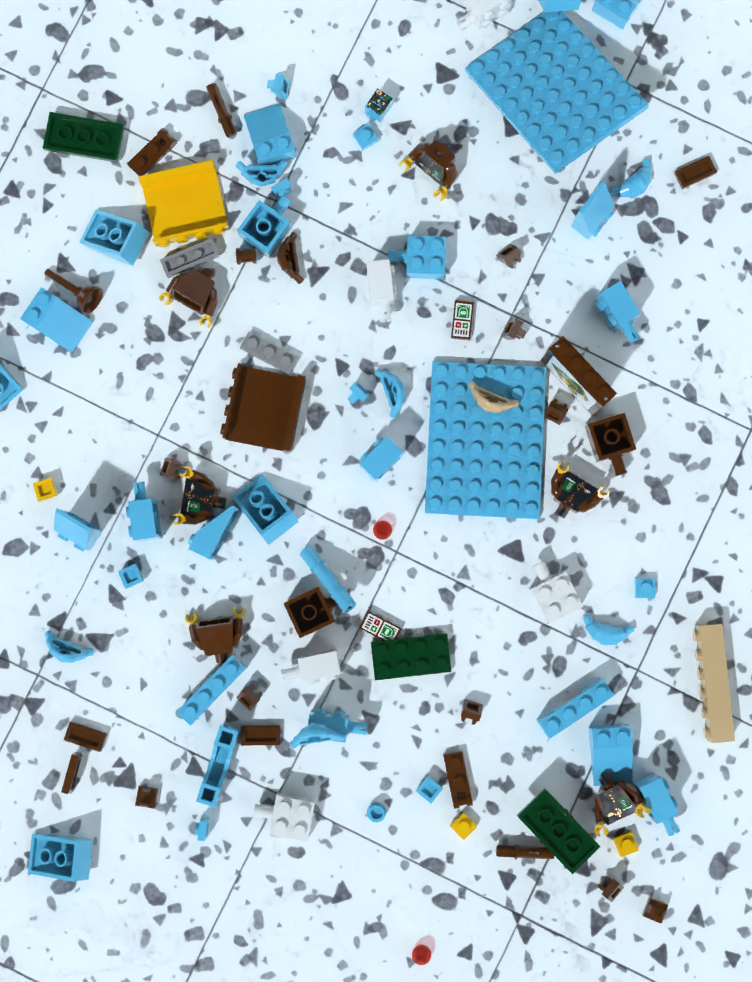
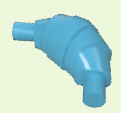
[610,159,652,198]
[235,160,287,187]
[375,368,406,418]
[582,614,634,646]
[45,631,94,663]
[290,723,344,749]

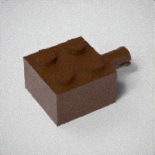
[585,413,636,476]
[283,586,338,638]

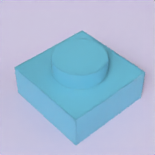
[353,123,378,151]
[271,178,292,198]
[118,564,144,589]
[634,579,655,598]
[416,775,443,803]
[195,818,210,841]

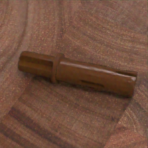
[206,83,236,138]
[496,844,555,860]

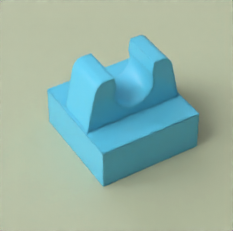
[267,74,290,100]
[347,382,371,404]

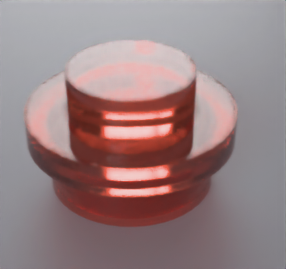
[373,521,392,540]
[412,945,431,965]

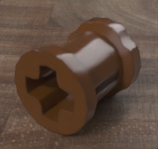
[236,247,257,265]

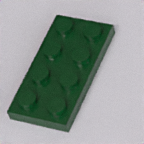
[43,112,125,163]
[371,633,452,680]
[517,788,601,874]

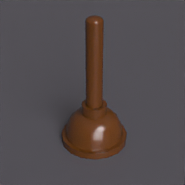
[44,269,103,314]

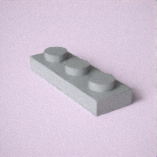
[160,238,220,278]
[240,331,299,375]

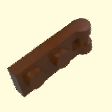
[127,128,178,176]
[443,751,473,809]

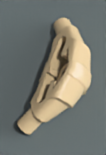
[469,382,518,413]

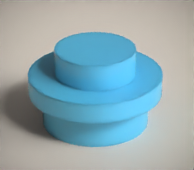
[367,802,386,823]

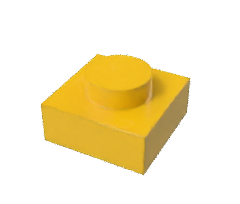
[33,478,58,502]
[450,812,477,840]
[613,831,639,857]

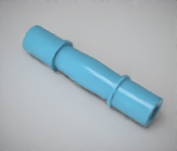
[300,545,357,613]

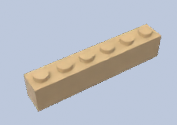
[693,623,735,743]

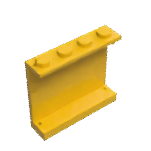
[138,160,229,248]

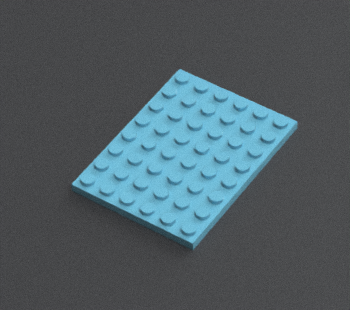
[465,11,649,174]
[425,361,546,520]

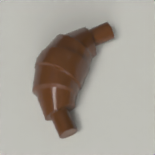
[277,232,304,284]

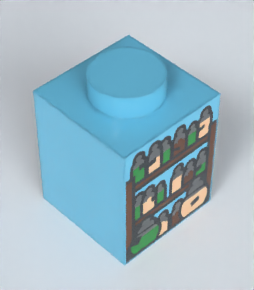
[365,88,393,123]

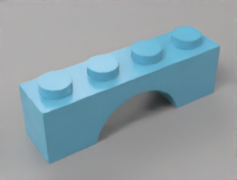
[177,655,247,726]
[536,678,614,739]
[196,724,241,808]

